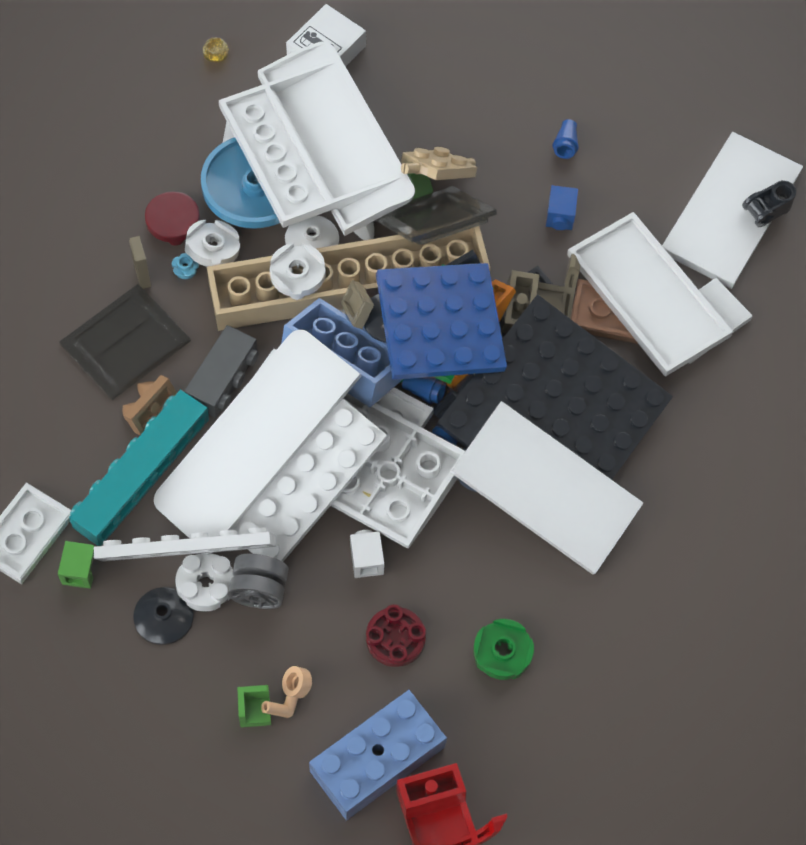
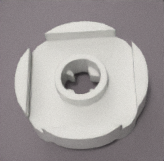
[185,220,240,267]
[269,244,326,300]
[175,553,234,611]

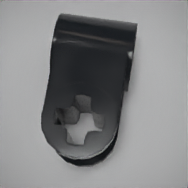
[742,180,796,227]

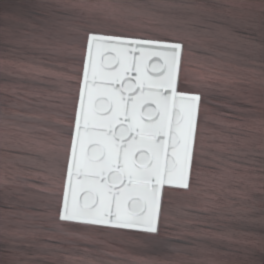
[254,348,465,549]

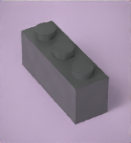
[184,325,259,418]

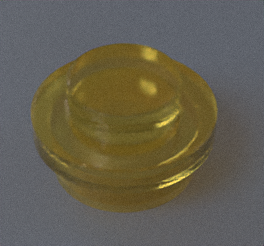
[203,37,229,62]

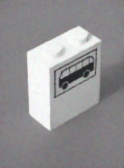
[286,4,366,67]

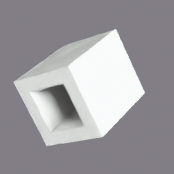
[350,530,384,578]

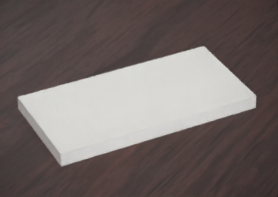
[662,132,803,289]
[567,212,733,377]
[450,401,643,575]

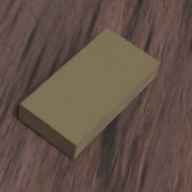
[129,236,151,289]
[341,280,374,329]

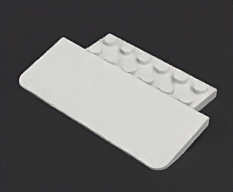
[219,42,415,236]
[154,330,388,562]

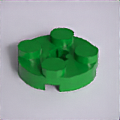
[473,619,534,680]

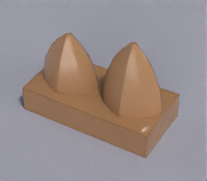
[122,375,177,435]

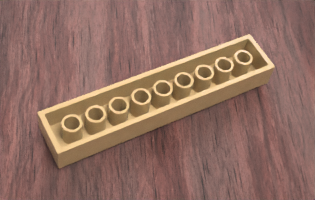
[207,222,490,331]

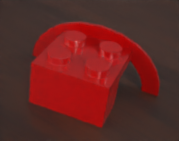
[397,763,508,845]

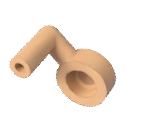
[261,666,312,718]

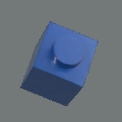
[546,185,578,230]

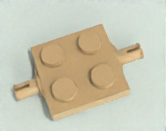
[401,147,477,180]

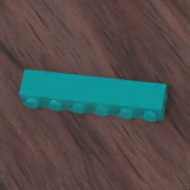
[69,389,209,546]

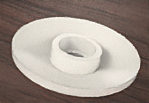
[285,215,339,248]

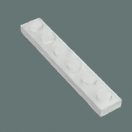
[94,528,276,561]

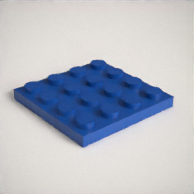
[376,263,507,380]

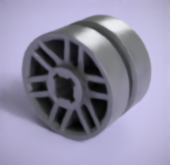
[228,554,289,609]

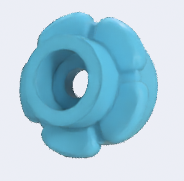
[172,253,199,279]

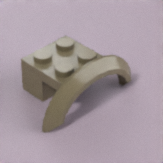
[501,254,580,334]

